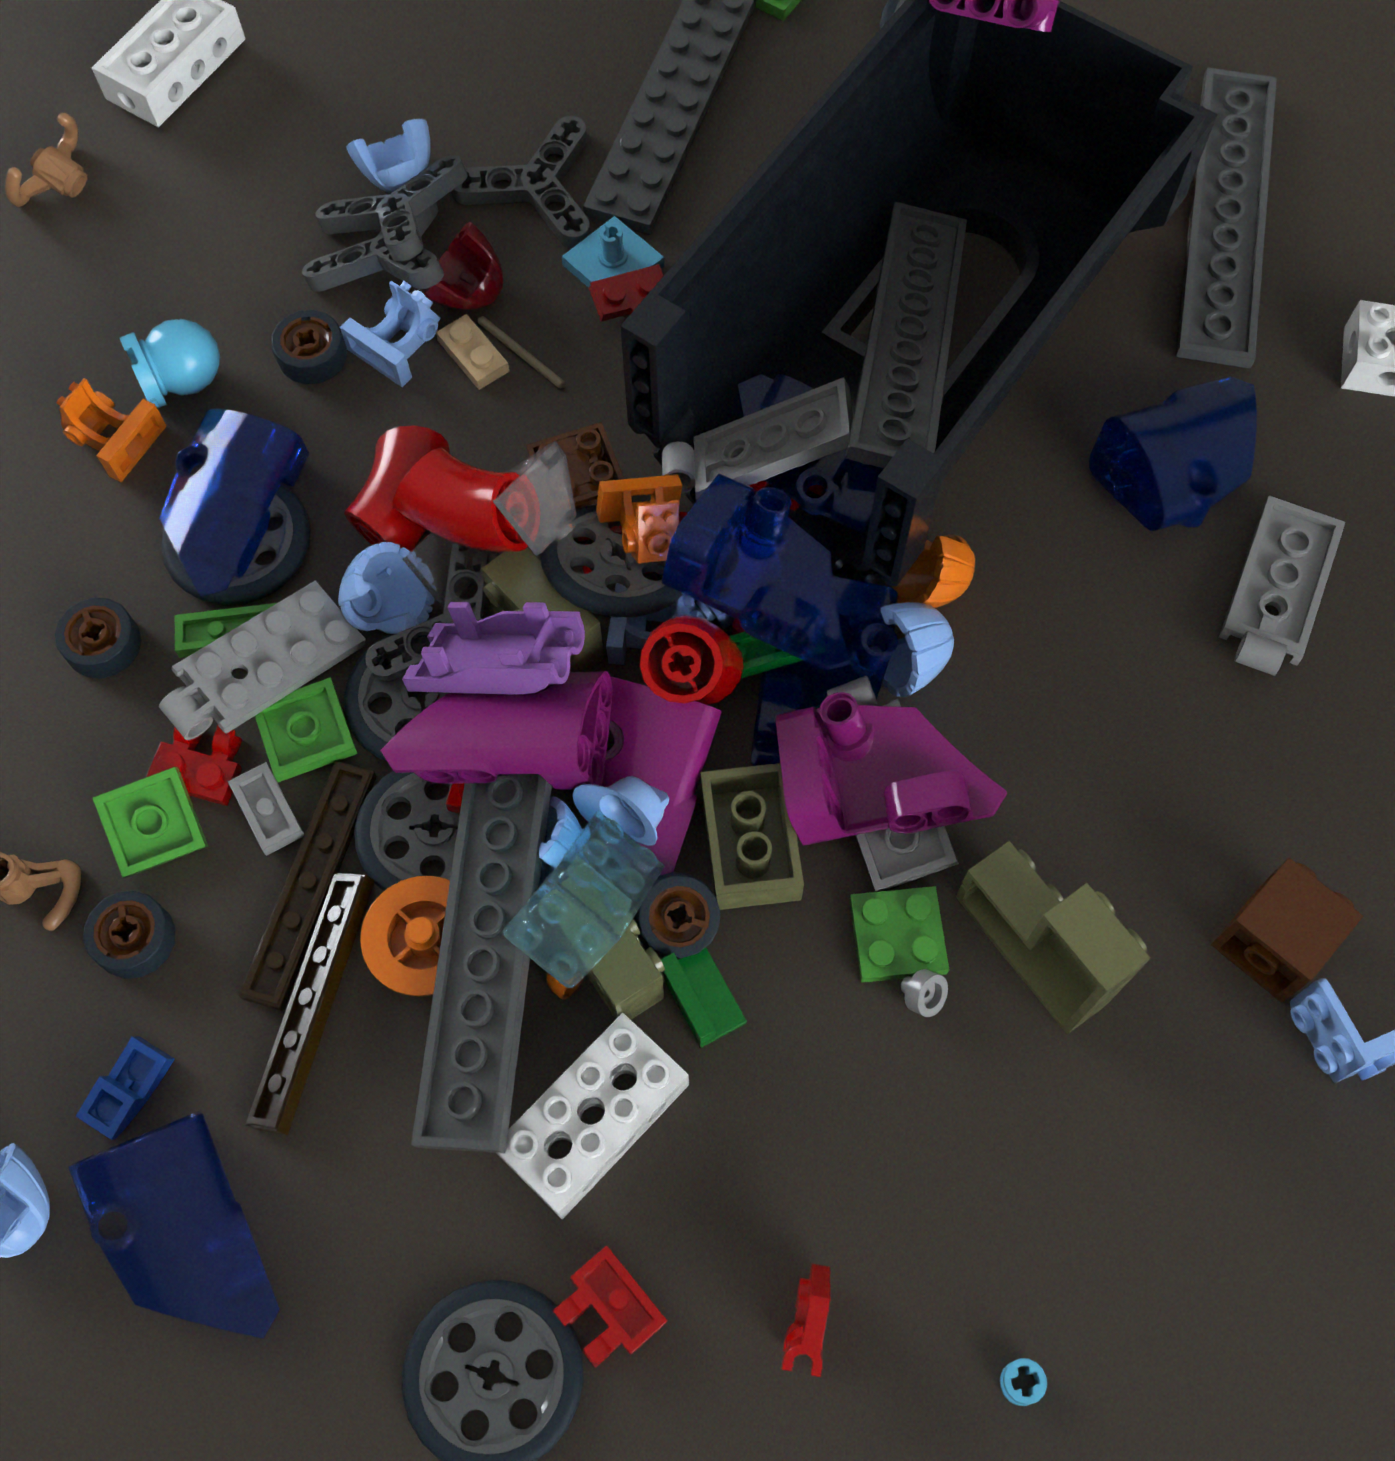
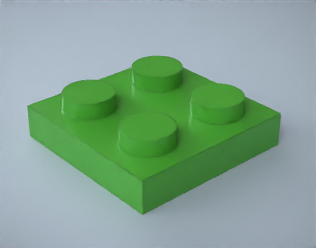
[255,677,358,782]
[93,767,208,878]
[849,886,949,983]

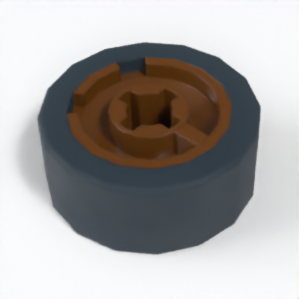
[271,310,347,384]
[55,597,141,678]
[635,872,721,958]
[83,891,176,979]

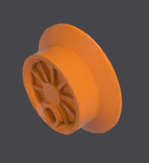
[361,876,450,996]

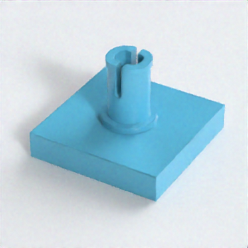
[562,216,664,288]

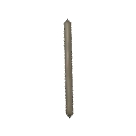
[478,316,565,389]

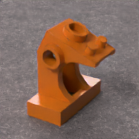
[57,378,167,483]
[596,474,685,564]

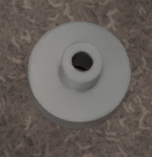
[901,969,948,1017]

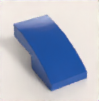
[76,1036,175,1140]

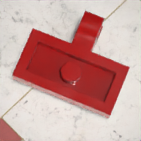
[589,264,664,322]

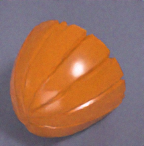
[884,534,975,608]

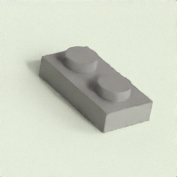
[228,762,304,856]

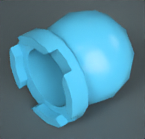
[119,319,220,408]

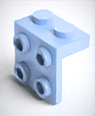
[1290,978,1395,1083]

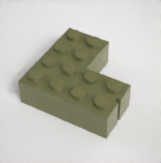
[956,841,1151,1035]

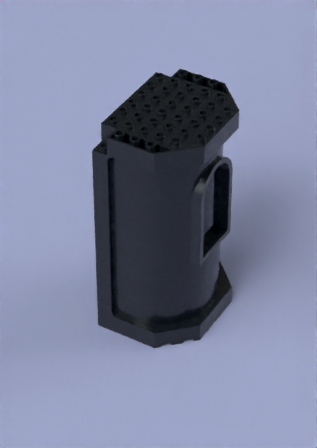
[620,0,1218,586]

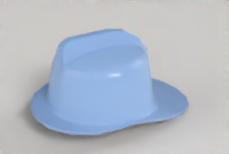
[572,776,669,846]

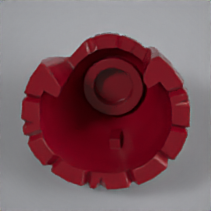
[421,222,504,309]

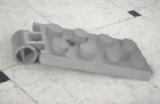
[662,377,853,504]
[1219,496,1346,676]
[159,581,366,740]
[827,676,959,892]

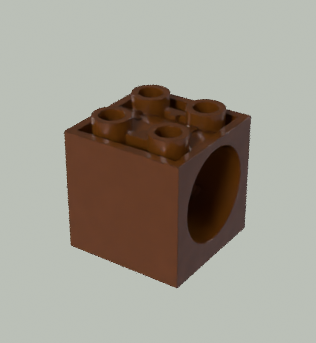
[526,422,624,543]
[1211,857,1364,1003]

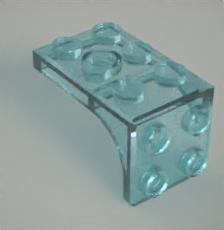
[503,810,665,988]

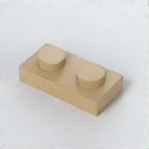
[436,314,510,390]

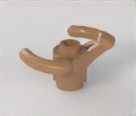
[5,113,87,207]
[0,852,81,931]

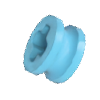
[1000,1358,1047,1406]

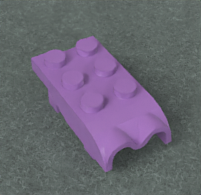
[402,602,585,695]

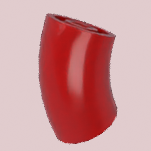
[344,425,450,551]
[393,448,538,552]
[639,615,744,705]

